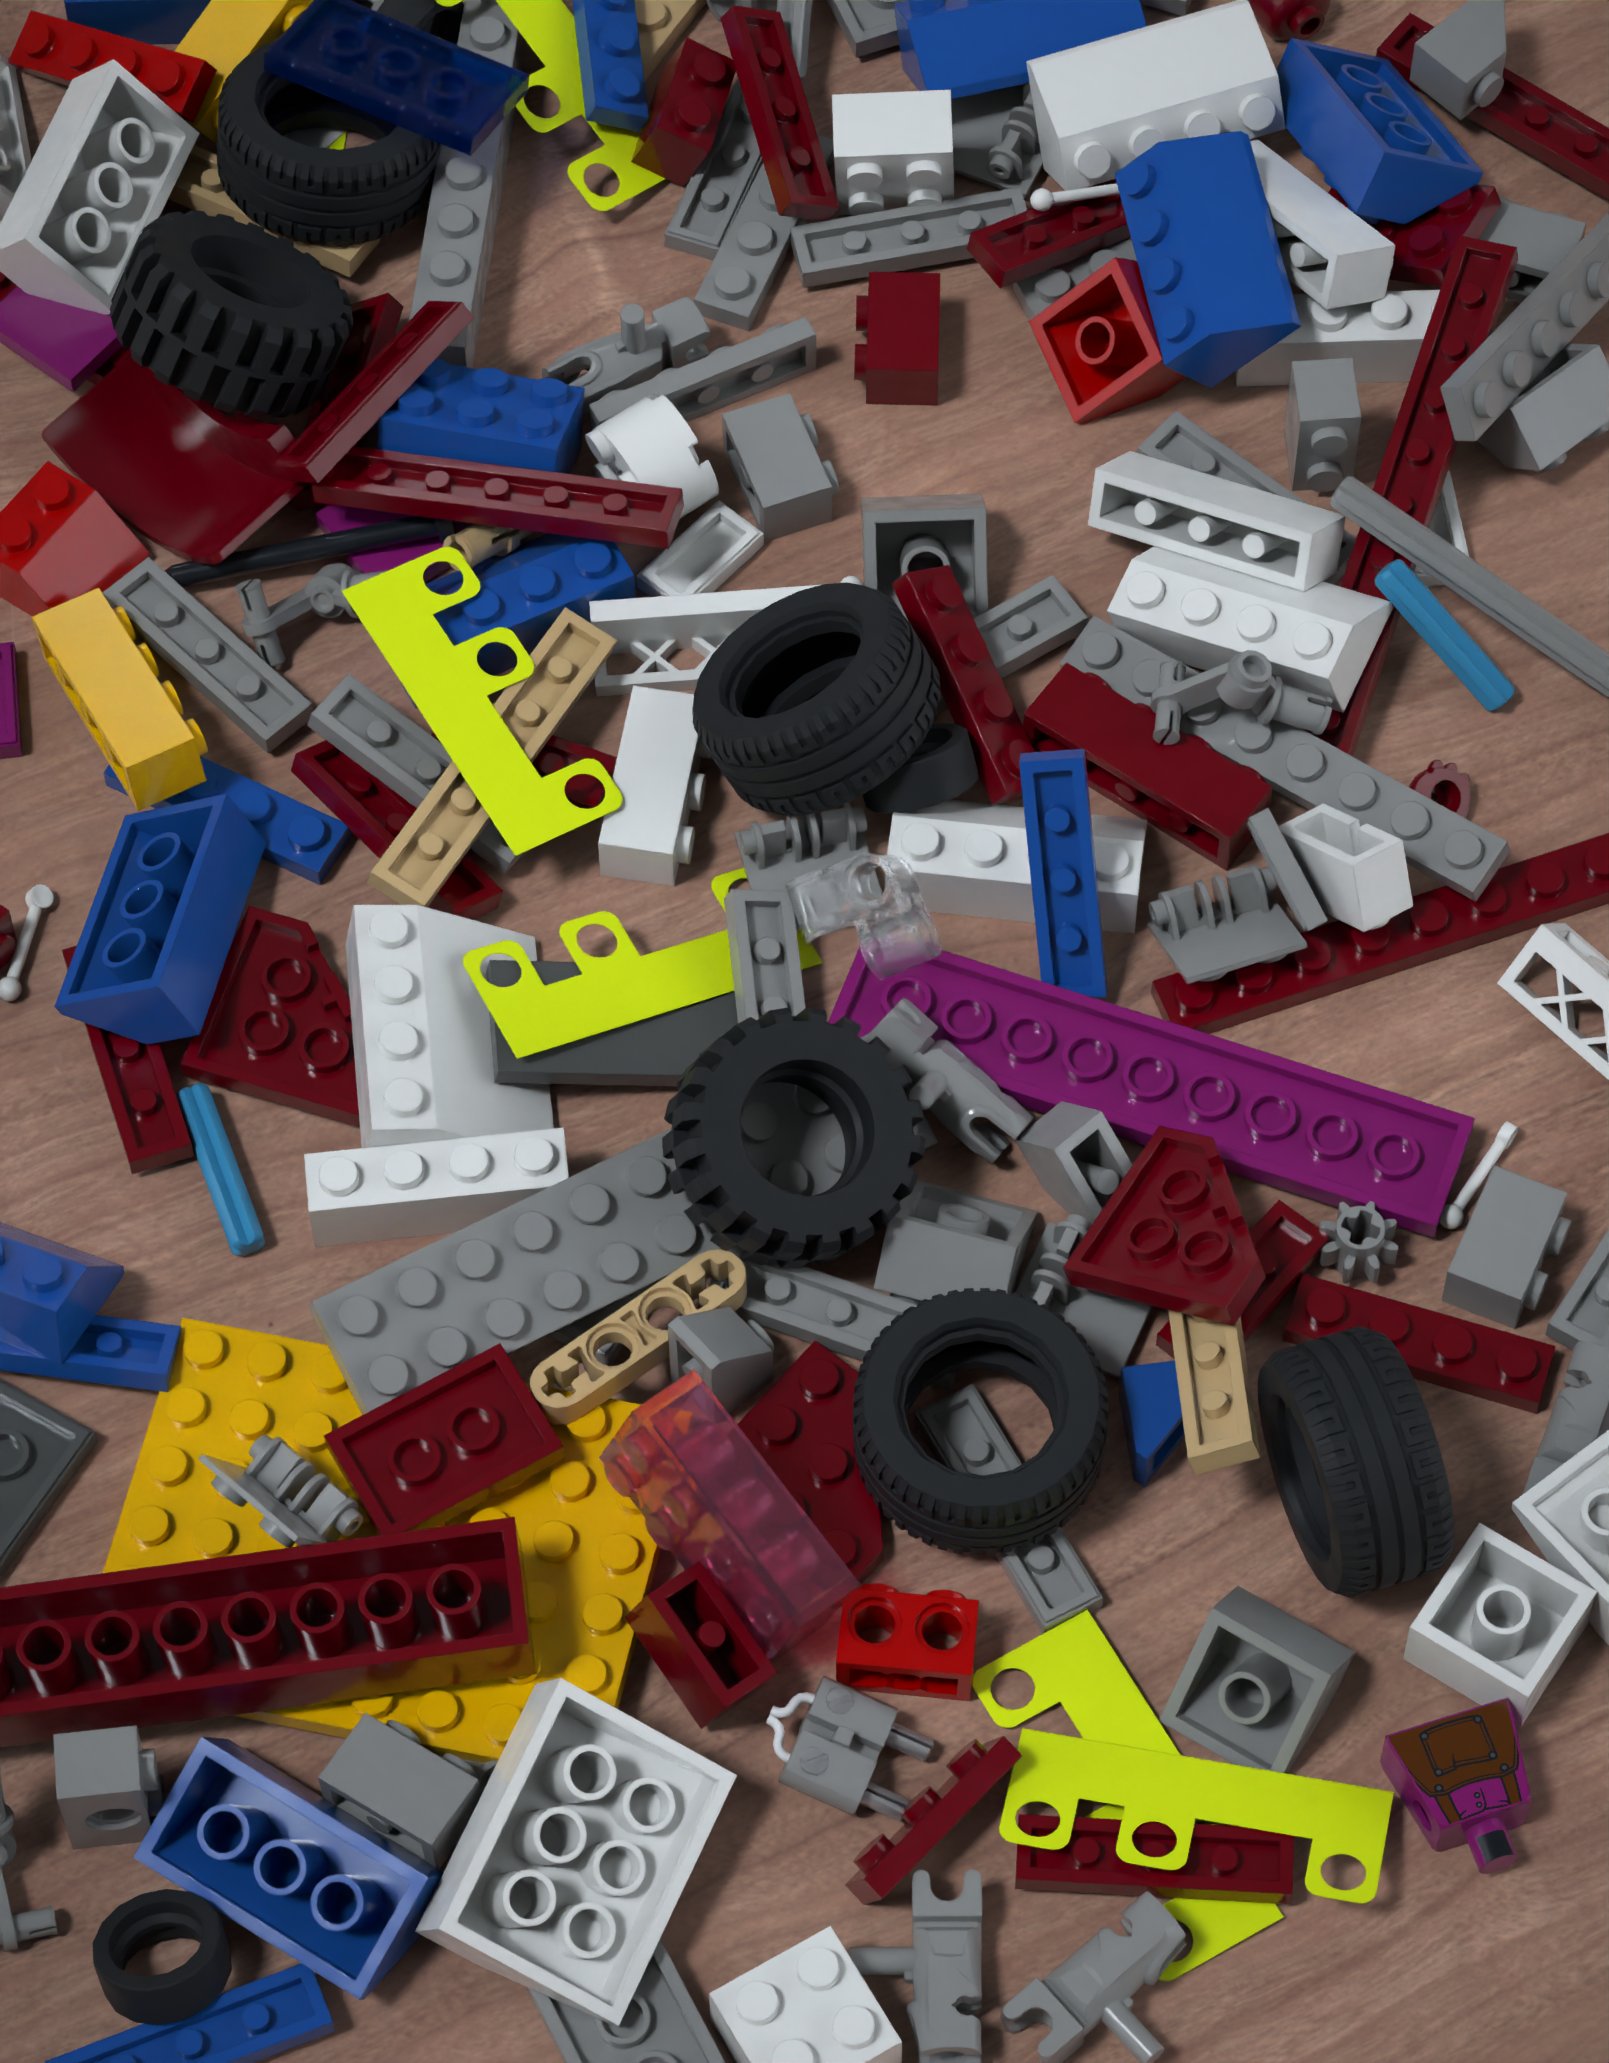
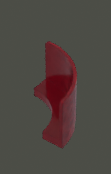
[42,354,309,564]

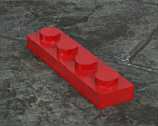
[8,10,217,123]

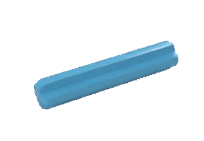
[1374,559,1515,711]
[176,1083,265,1256]

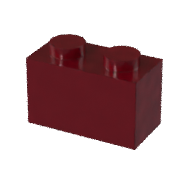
[631,37,736,187]
[854,272,940,406]
[624,1561,778,1729]

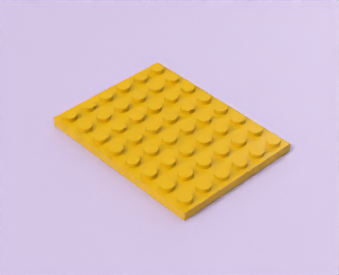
[103,1317,693,1764]

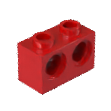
[836,1583,979,1701]

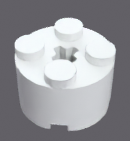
[585,392,719,518]

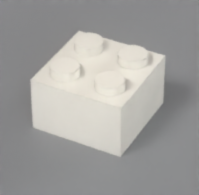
[832,90,954,216]
[1403,1523,1597,1728]
[709,1926,902,2063]

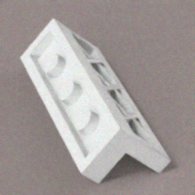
[589,585,819,697]
[1497,923,1609,1080]

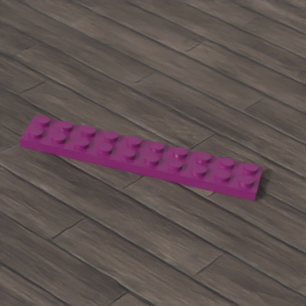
[828,927,1475,1238]

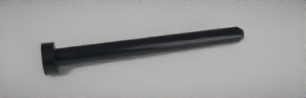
[165,516,456,588]

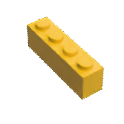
[175,0,324,145]
[32,588,208,811]

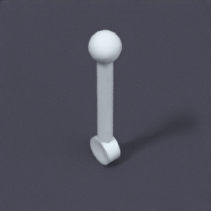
[1030,183,1120,212]
[0,884,53,1001]
[1440,1121,1519,1229]

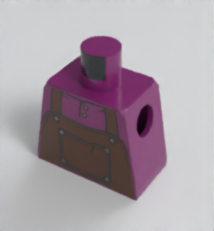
[1380,1698,1531,1874]

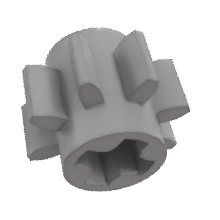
[1320,1201,1399,1284]

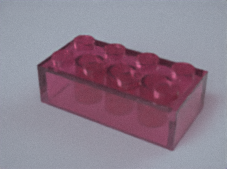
[599,1369,860,1664]

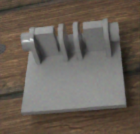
[951,83,1043,198]
[734,803,887,931]
[1147,864,1307,984]
[1015,1214,1153,1379]
[198,1434,363,1548]

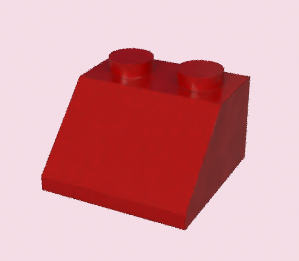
[1028,257,1186,424]
[0,461,151,616]

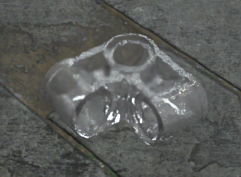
[785,852,941,980]

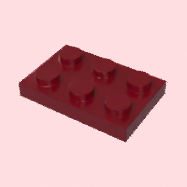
[1328,184,1502,287]
[324,1343,566,1535]

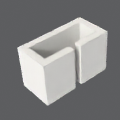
[1278,803,1413,932]

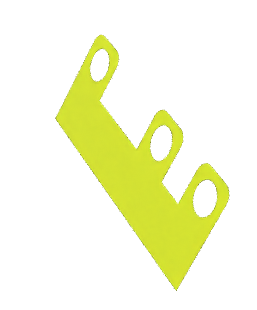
[435,0,665,212]
[341,547,623,856]
[463,868,823,1059]
[972,1609,1283,1981]
[999,1728,1394,1903]

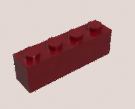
[1023,662,1273,871]

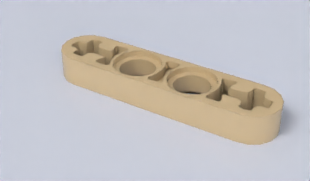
[530,1249,747,1425]

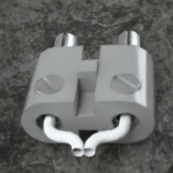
[766,1676,934,1821]

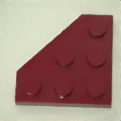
[181,906,360,1127]
[1063,1125,1266,1326]
[687,1340,884,1606]

